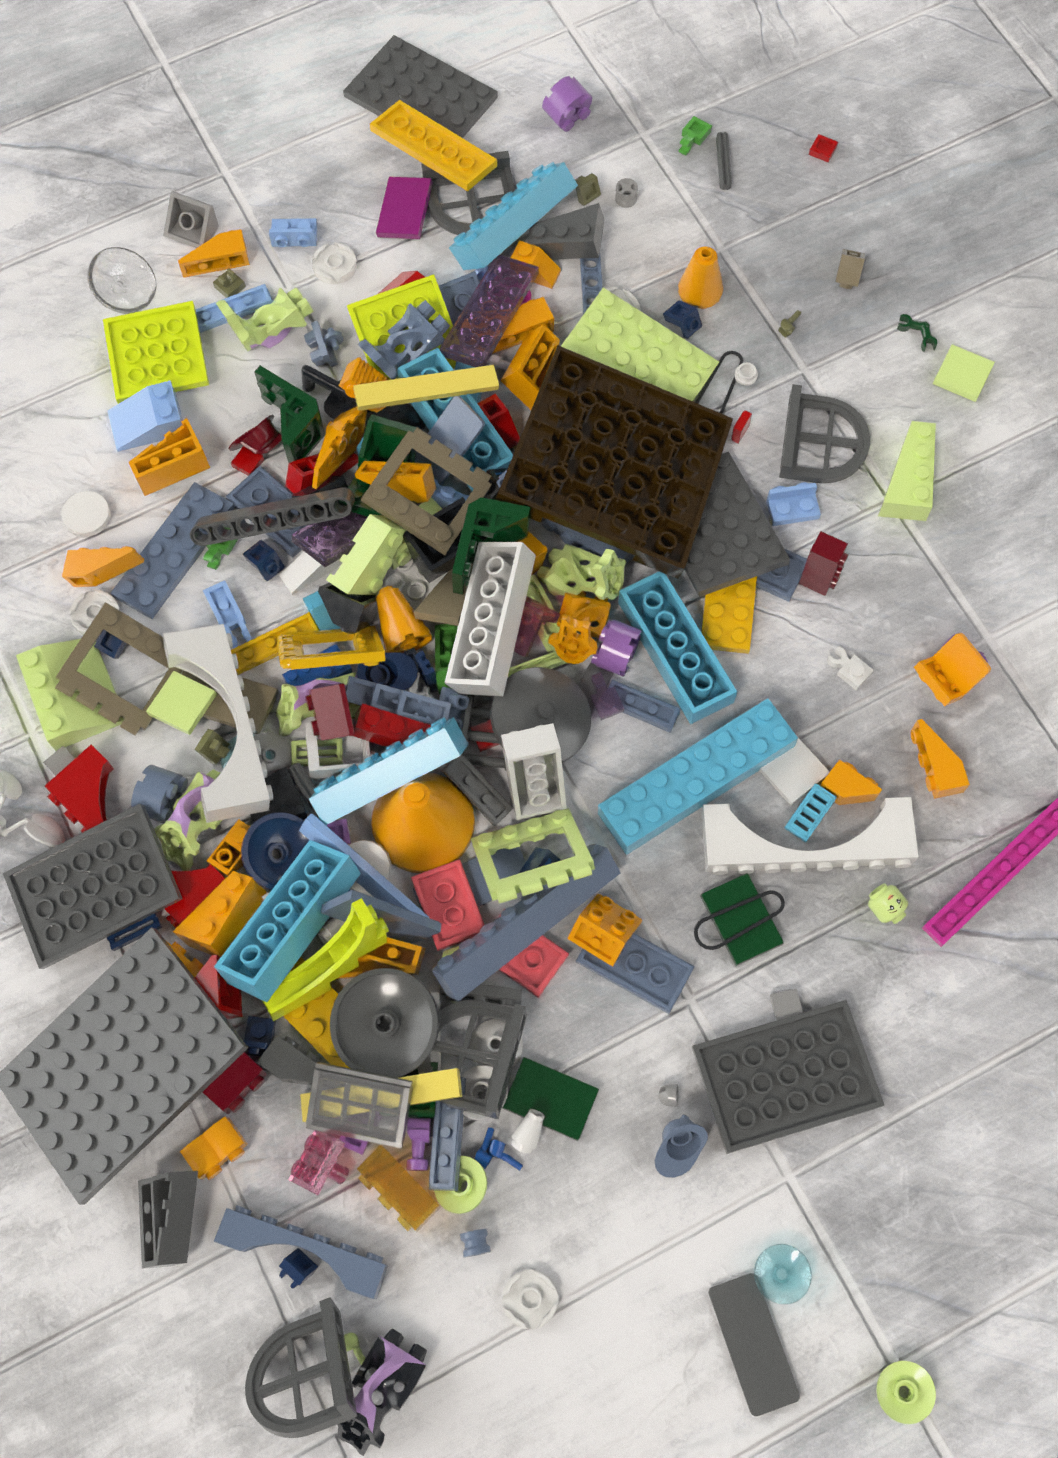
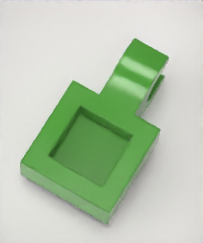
[678,116,712,156]
[203,527,238,570]

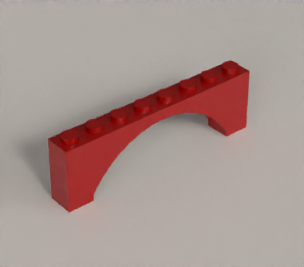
[45,744,225,928]

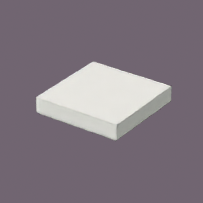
[760,738,829,806]

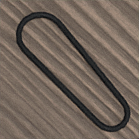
[695,351,743,414]
[694,890,785,950]

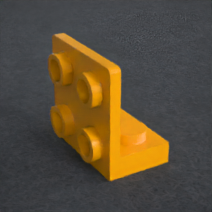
[567,893,642,967]

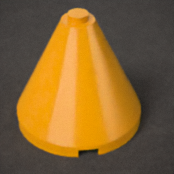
[371,772,475,873]

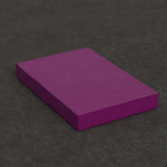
[376,177,433,239]

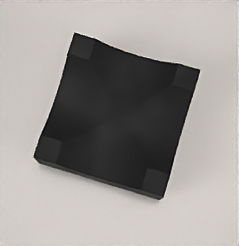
[250,767,308,823]

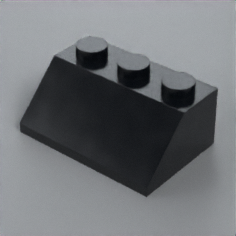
[403,497,488,583]

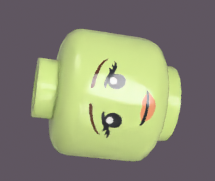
[868,883,908,924]

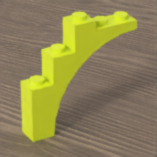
[262,898,389,1021]

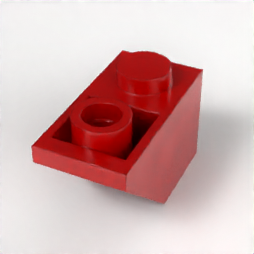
[477,393,520,449]

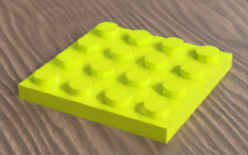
[347,274,466,380]
[103,301,209,404]

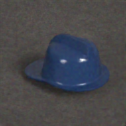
[356,652,417,691]

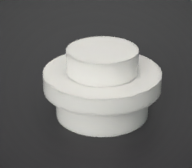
[735,362,758,386]

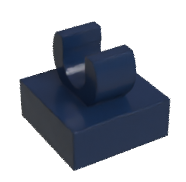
[279,1248,318,1289]

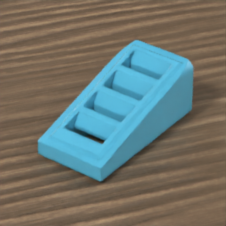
[784,784,836,843]

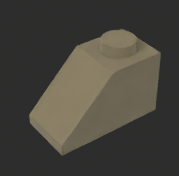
[835,249,865,289]

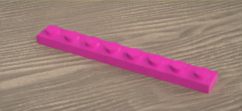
[922,798,1058,947]

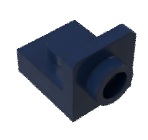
[663,300,702,339]
[243,540,285,581]
[94,630,126,659]
[244,1016,276,1056]

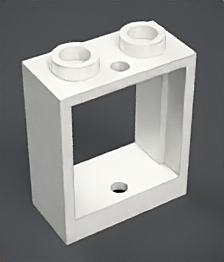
[305,719,375,779]

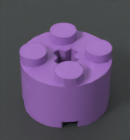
[542,76,592,132]
[591,620,642,677]

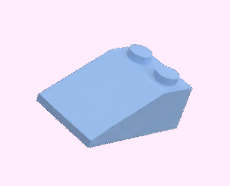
[108,381,183,452]

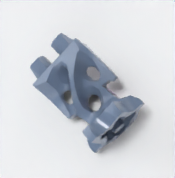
[357,300,450,380]

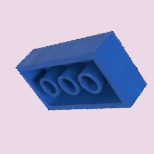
[282,644,353,686]

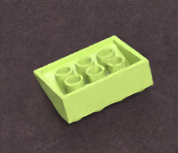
[16,639,124,751]

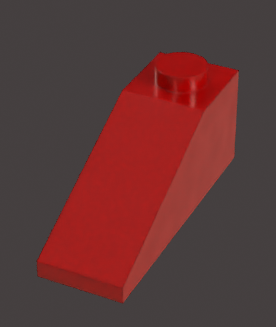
[285,453,358,494]

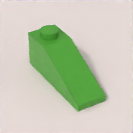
[435,624,458,695]

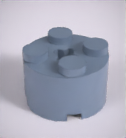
[131,765,188,823]

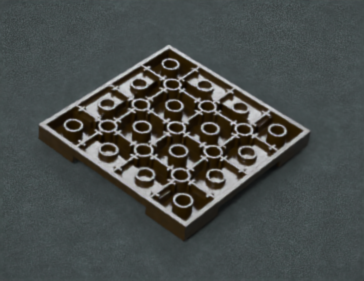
[495,345,733,579]

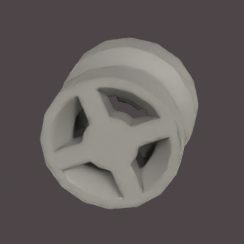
[615,178,638,208]

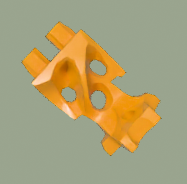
[548,591,611,664]

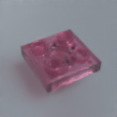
[288,1130,349,1195]

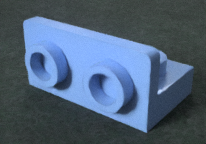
[269,218,317,247]
[766,482,821,526]

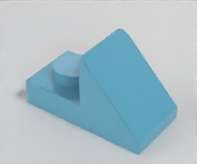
[303,591,340,630]

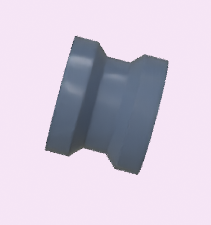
[460,1229,491,1258]

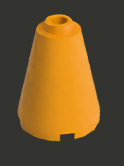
[678,246,723,309]
[376,586,432,653]

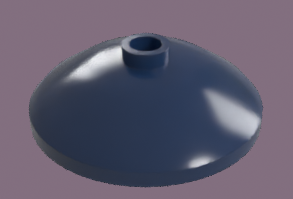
[241,813,309,890]

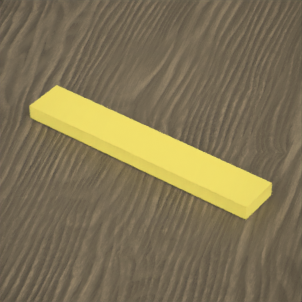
[353,365,499,411]
[300,1068,462,1122]

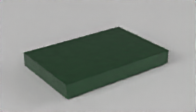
[700,873,784,966]
[502,1057,599,1141]

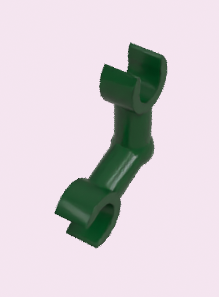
[897,314,937,352]

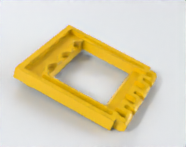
[277,626,385,670]

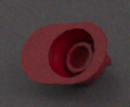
[228,414,282,454]

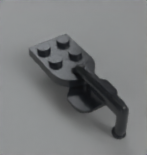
[301,365,426,433]

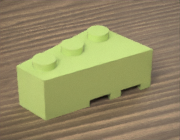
[326,514,405,595]

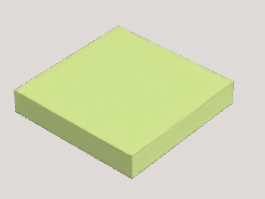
[933,344,995,402]
[146,671,217,735]

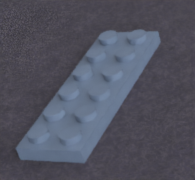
[111,482,235,619]

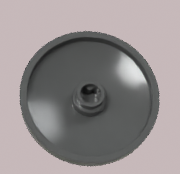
[490,667,591,763]
[330,968,440,1078]

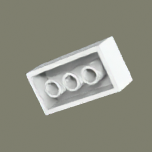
[501,723,567,820]

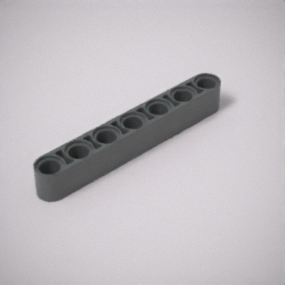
[190,488,355,546]

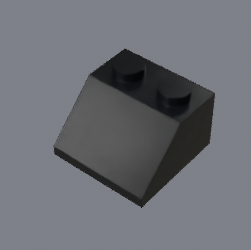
[318,582,378,634]

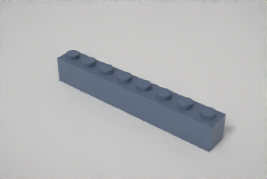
[432,844,621,1001]

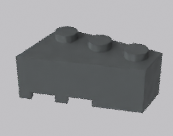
[528,203,604,260]
[138,1171,198,1269]

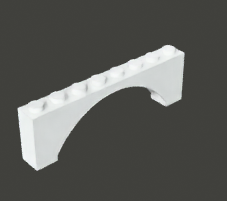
[163,624,273,823]
[701,797,918,875]

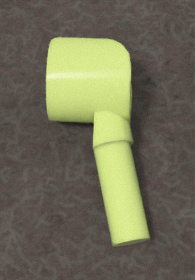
[344,1333,365,1365]

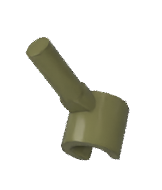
[778,310,801,338]

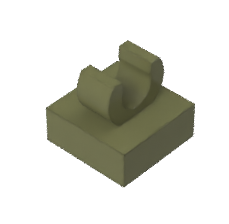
[575,173,601,206]
[213,268,246,298]
[194,729,230,765]

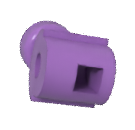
[406,1118,431,1171]

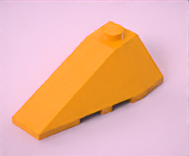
[312,407,367,489]

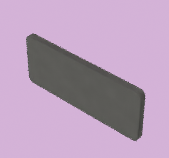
[708,1273,800,1416]

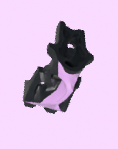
[337,1329,427,1456]

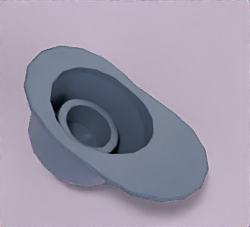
[654,1114,708,1178]

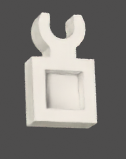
[827,647,874,690]

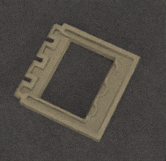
[361,427,492,555]
[55,602,183,736]

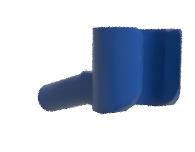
[475,1127,494,1169]
[488,1139,523,1171]

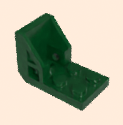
[254,365,325,463]
[339,415,416,517]
[452,497,530,595]

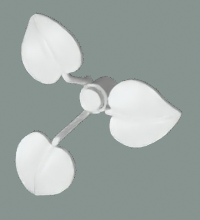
[0,769,65,848]

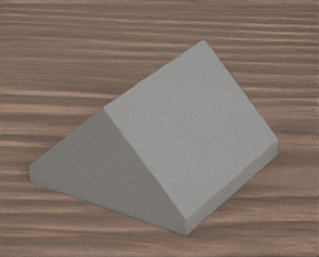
[163,191,219,248]

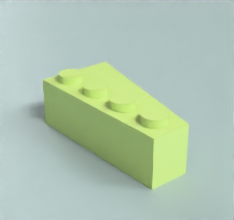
[878,421,936,521]

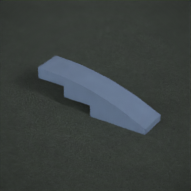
[345,676,451,724]

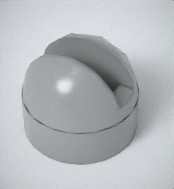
[658,1084,678,1107]

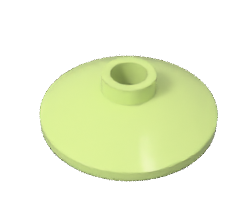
[434,1156,487,1214]
[876,1361,936,1424]

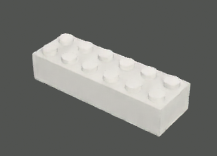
[445,542,536,696]

